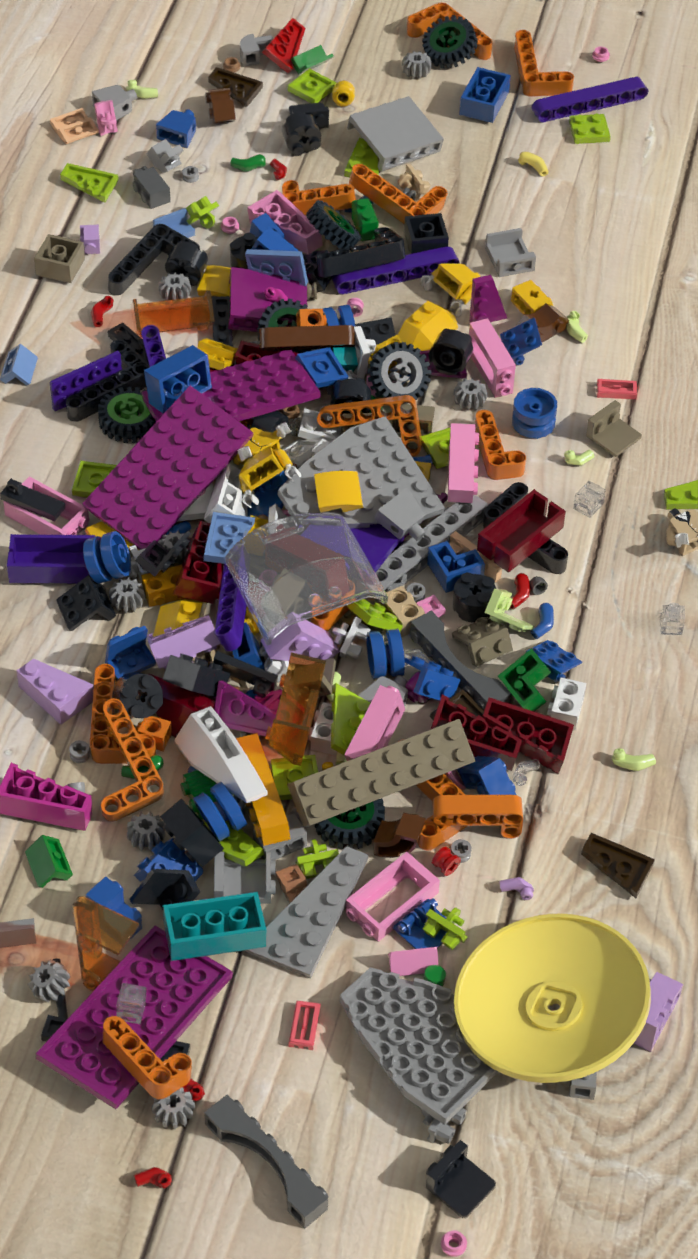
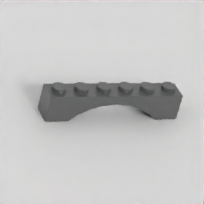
[410,610,512,710]
[204,1094,328,1229]

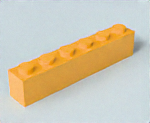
[236,733,291,846]

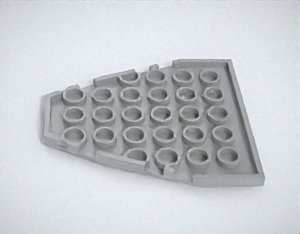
[278,416,445,529]
[339,967,498,1125]

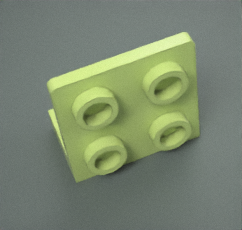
[485,589,534,632]

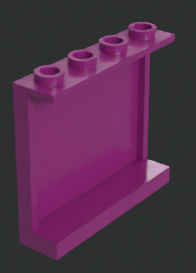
[228,267,307,332]

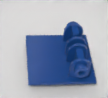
[500,318,542,365]
[526,640,582,682]
[392,898,447,949]

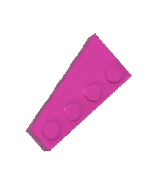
[0,762,92,831]

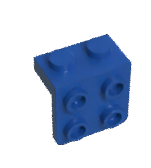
[247,471,288,517]
[105,626,156,682]
[404,656,461,700]
[134,838,203,882]

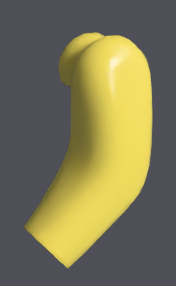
[518,152,549,176]

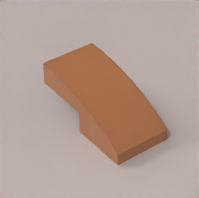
[276,864,307,904]

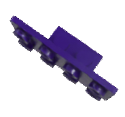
[50,351,122,412]

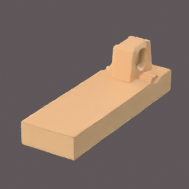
[449,531,502,582]

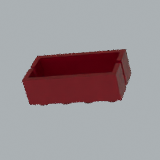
[477,489,566,573]

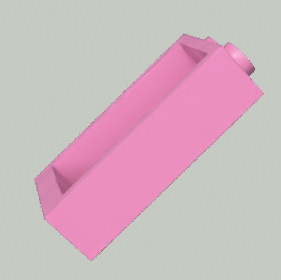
[469,318,516,398]
[3,476,89,535]
[344,685,405,761]
[346,852,440,942]

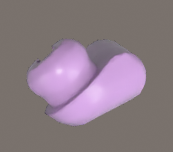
[500,877,534,900]

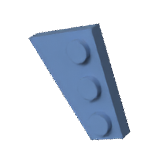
[245,249,308,287]
[204,512,255,564]

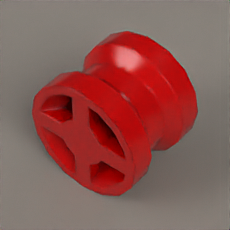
[432,846,461,876]

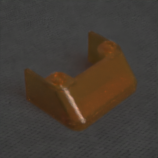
[131,290,214,338]
[265,652,326,766]
[72,896,139,991]

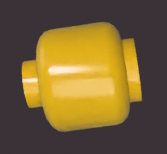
[332,80,355,107]

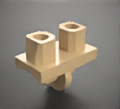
[398,164,430,199]

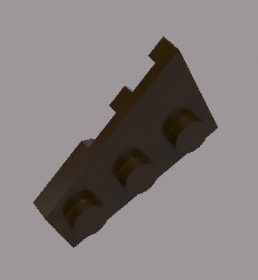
[208,67,263,107]
[581,833,655,898]

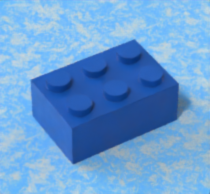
[459,67,511,123]
[144,345,212,414]

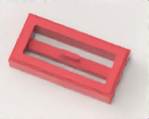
[597,379,637,400]
[289,1001,321,1050]

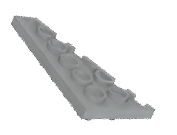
[245,846,368,979]

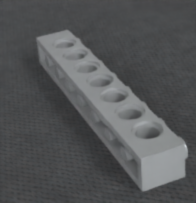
[357,495,489,605]

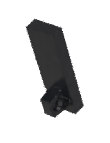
[0,478,65,522]
[213,651,278,698]

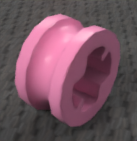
[347,298,364,317]

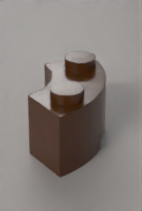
[205,88,236,123]
[516,303,570,342]
[373,813,426,858]

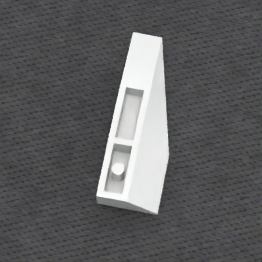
[204,459,248,523]
[174,706,268,803]

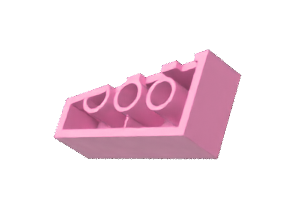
[247,190,323,254]
[448,423,479,503]

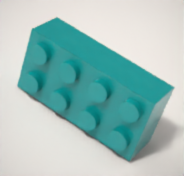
[163,892,267,961]

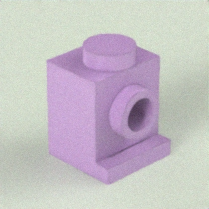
[80,224,100,254]

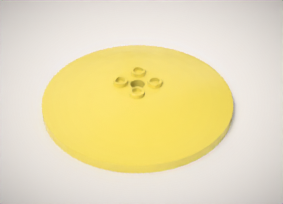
[454,914,651,1083]

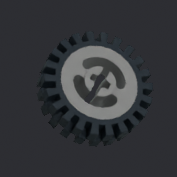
[367,342,431,404]

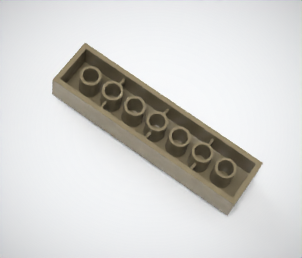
[287,719,476,827]

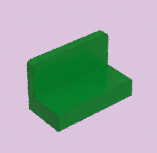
[291,45,334,75]
[25,835,73,888]

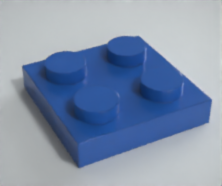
[295,347,349,388]

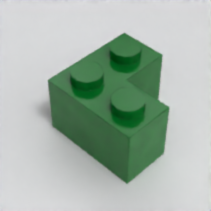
[498,648,551,712]

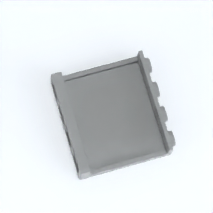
[347,96,444,172]

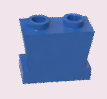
[232,622,265,670]

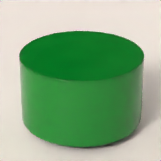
[423,965,446,986]

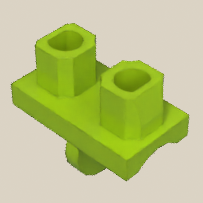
[185,196,219,228]
[295,839,339,879]
[423,907,468,950]

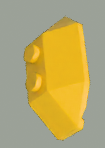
[398,301,458,351]
[153,598,207,637]

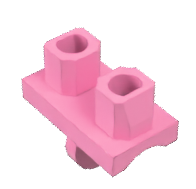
[94,100,118,136]

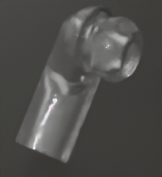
[404,649,432,666]
[512,759,540,786]

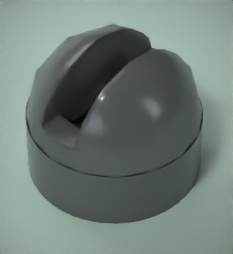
[529,576,548,595]

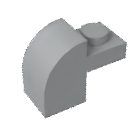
[240,34,273,67]
[146,139,184,173]

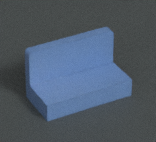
[153,208,195,238]
[0,344,38,385]

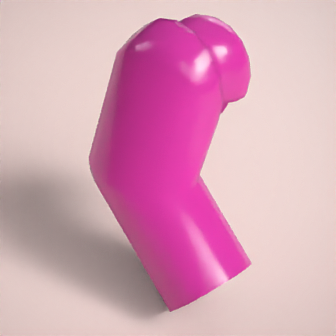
[265,287,289,302]

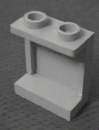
[485,228,536,277]
[214,852,276,904]

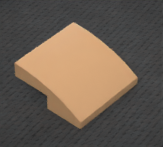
[50,108,99,144]

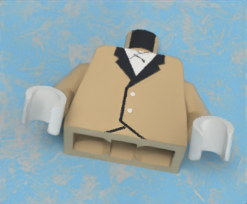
[666,508,698,556]

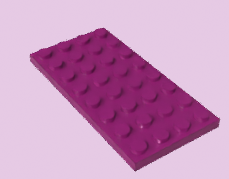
[141,350,321,422]
[82,386,254,550]
[36,925,233,1110]

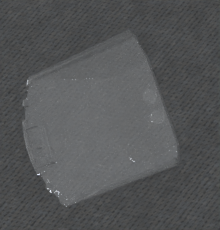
[225,513,388,646]

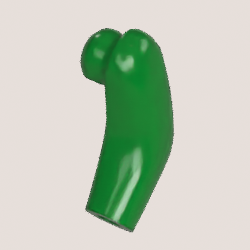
[230,154,266,172]
[121,755,164,779]

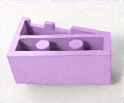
[261,613,340,663]
[147,615,220,669]
[16,659,94,725]
[633,972,683,1052]

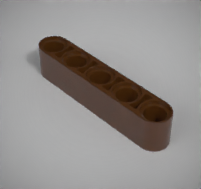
[259,325,355,351]

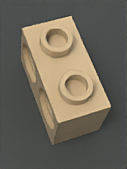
[380,586,425,637]

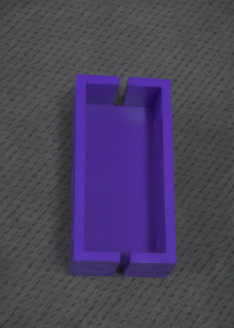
[7,534,95,584]

